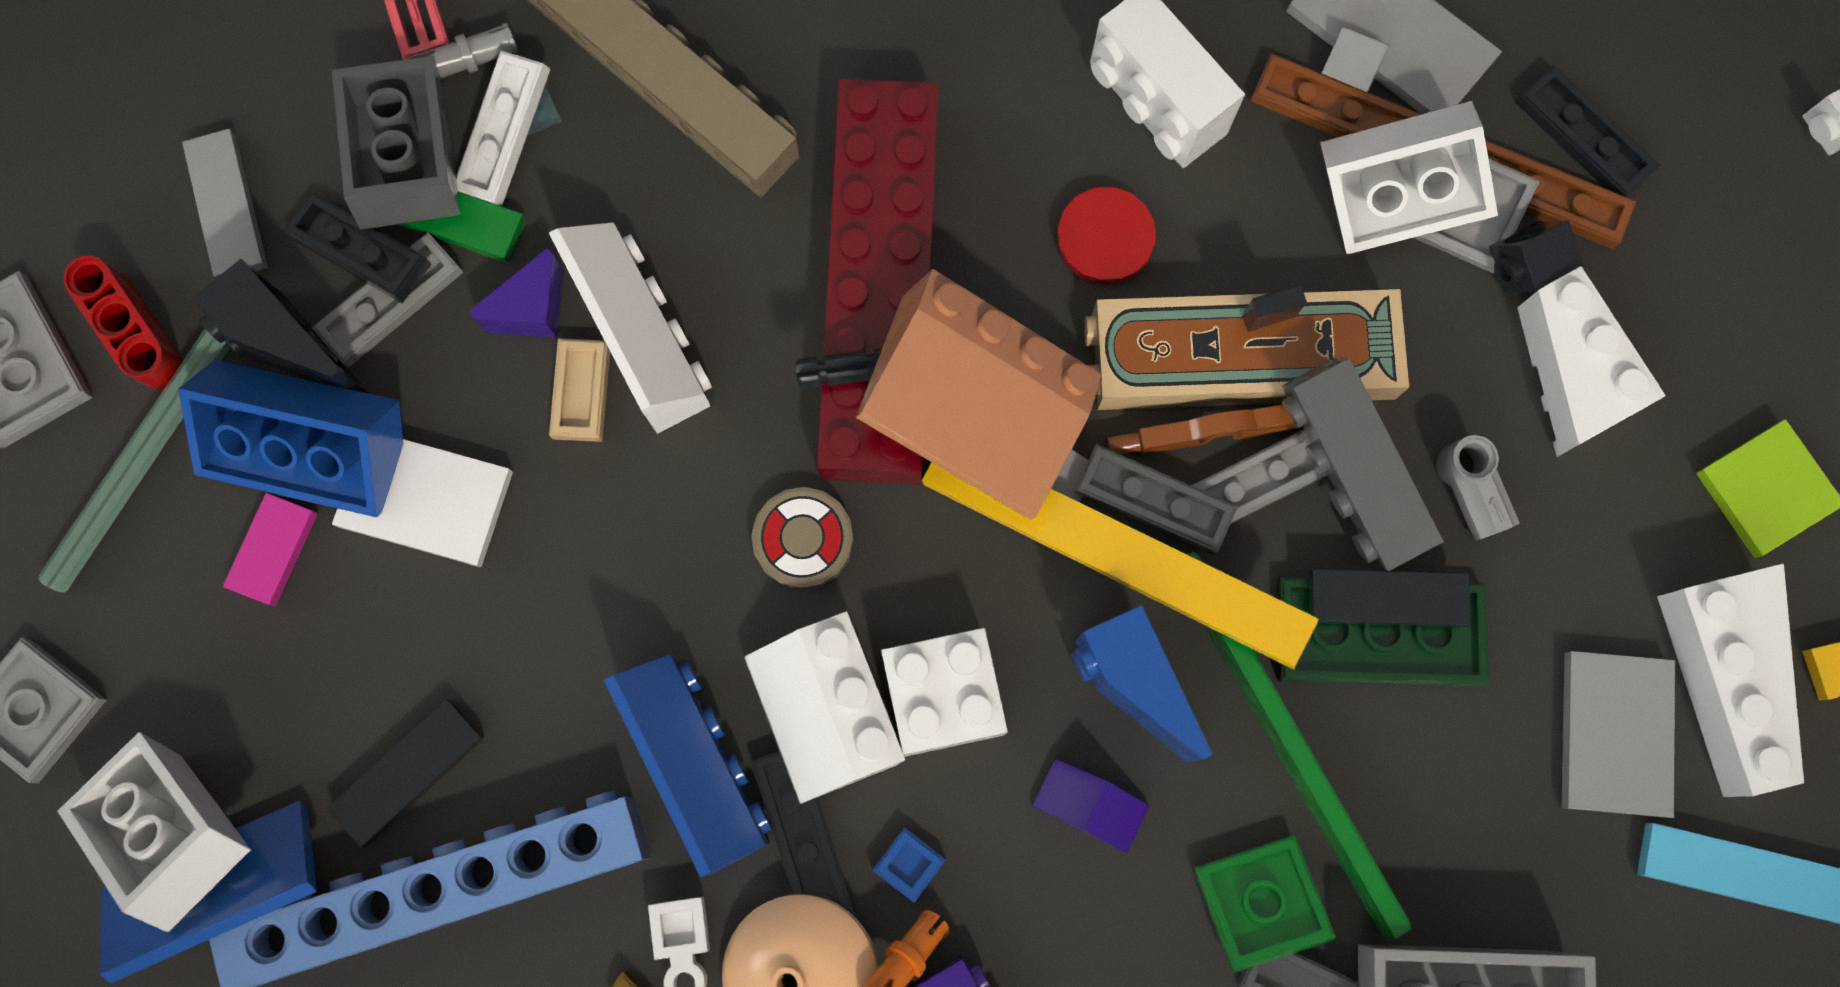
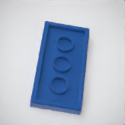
[100,800,317,984]

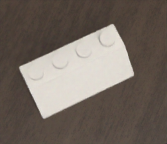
[549,222,712,434]

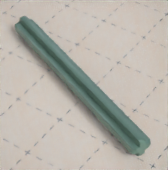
[38,329,230,593]

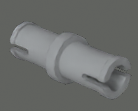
[414,22,518,78]

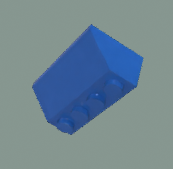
[178,360,404,518]
[604,655,772,877]

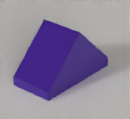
[469,248,564,338]
[1032,759,1149,853]

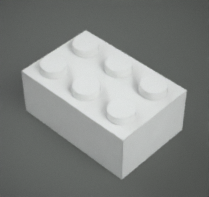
[1090,0,1245,169]
[58,732,251,932]

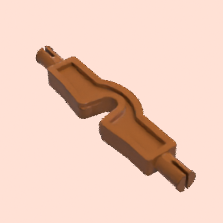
[1106,405,1302,455]

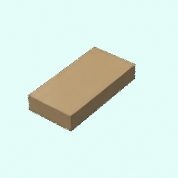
[549,338,610,442]

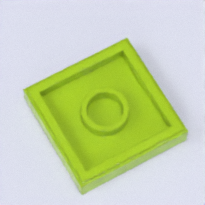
[1696,419,1840,559]

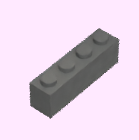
[1282,356,1444,571]

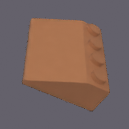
[856,269,1102,520]

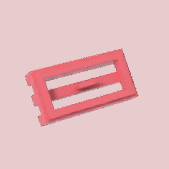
[384,0,451,60]

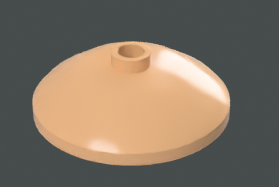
[722,894,879,987]

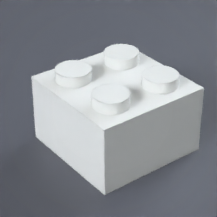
[881,628,1008,757]

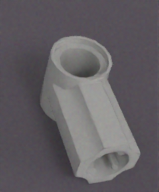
[1435,435,1520,541]

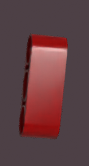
[64,255,183,390]

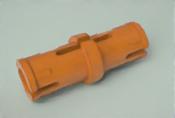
[862,910,950,987]

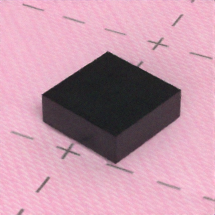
[1242,285,1307,332]

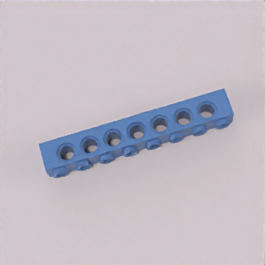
[209,790,651,987]

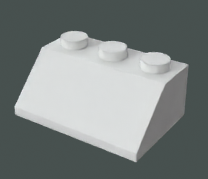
[1320,101,1498,254]
[744,611,905,804]

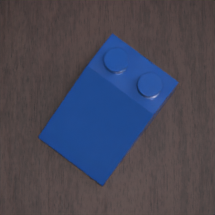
[1071,605,1213,763]

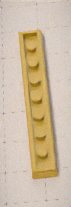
[921,462,1319,670]

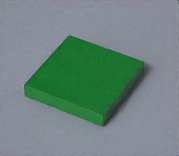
[1194,835,1336,973]

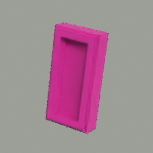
[222,493,318,607]

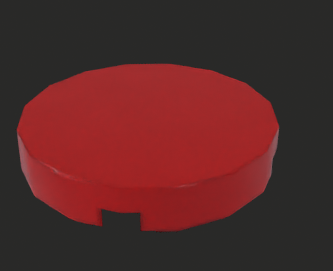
[1057,187,1156,285]

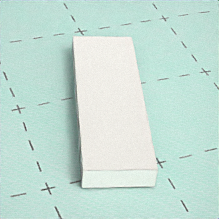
[456,51,550,207]

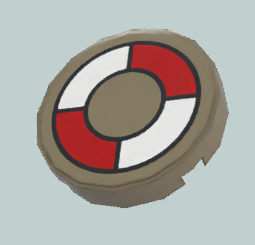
[751,487,854,589]

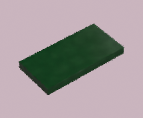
[1277,577,1489,687]

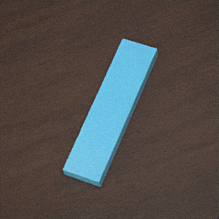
[1637,823,1840,924]

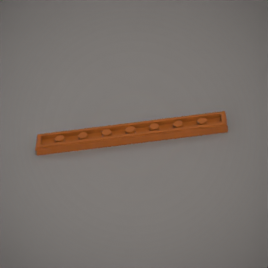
[1250,53,1636,250]

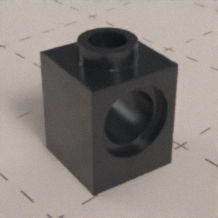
[1489,220,1584,292]

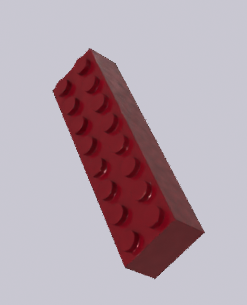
[817,79,938,484]

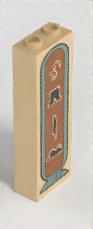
[1084,289,1409,410]

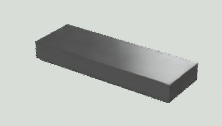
[1074,444,1238,555]

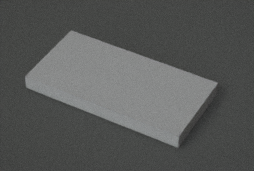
[1287,0,1502,114]

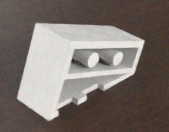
[1518,267,1666,457]

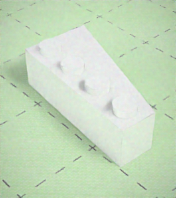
[1657,564,1804,797]

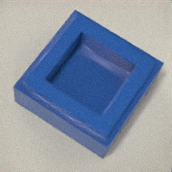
[872,827,946,903]

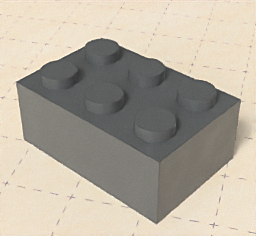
[332,56,461,230]

